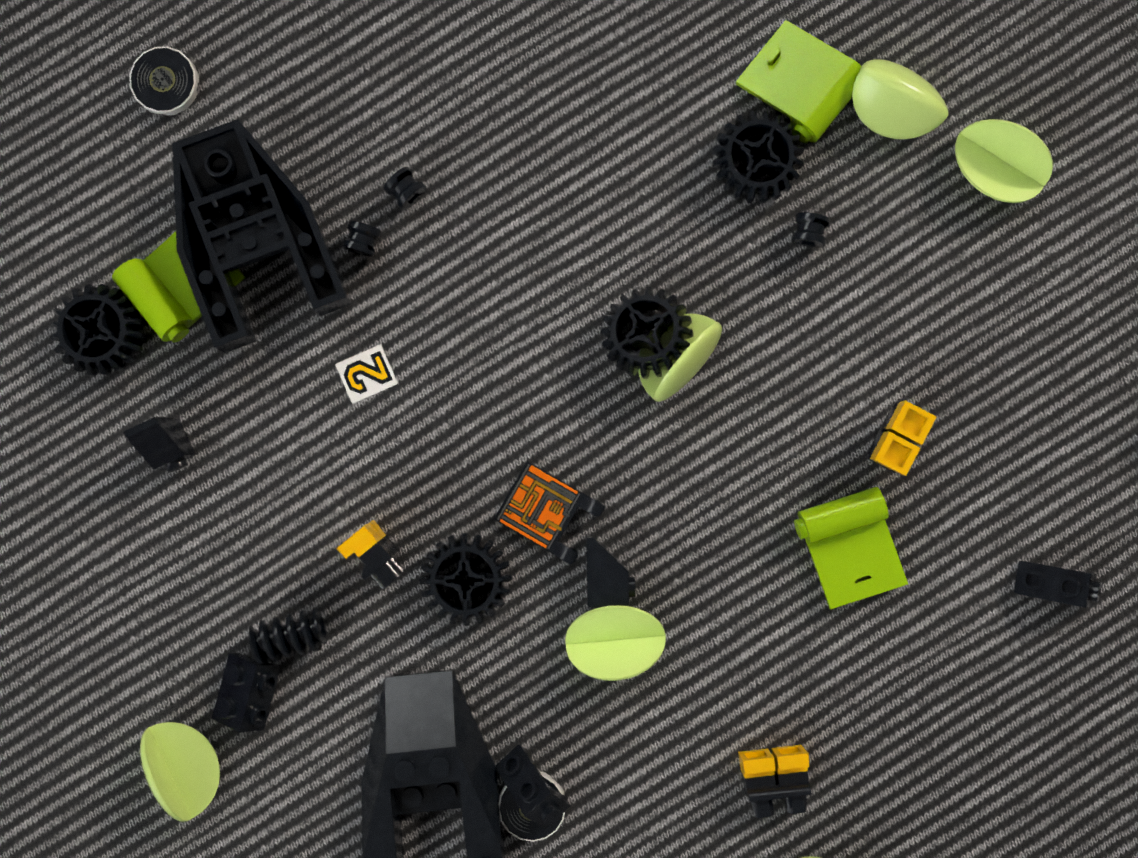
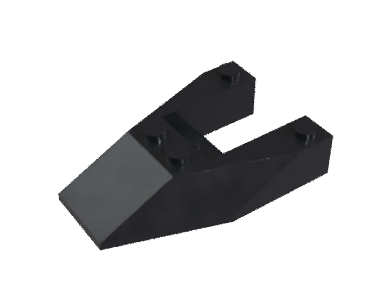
[172,119,352,353]
[361,669,506,858]

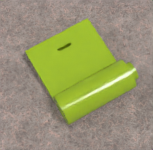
[736,20,861,143]
[112,231,245,343]
[794,487,908,609]

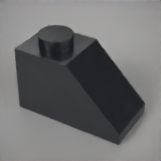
[123,417,196,473]
[586,536,635,607]

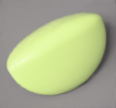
[852,59,948,139]
[955,119,1053,203]
[638,314,722,402]
[565,605,666,681]
[140,722,220,822]

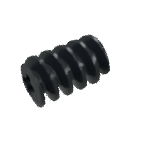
[248,607,326,665]

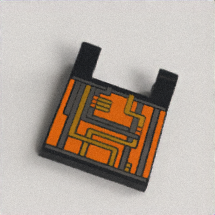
[494,461,605,564]

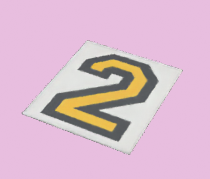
[335,344,398,404]

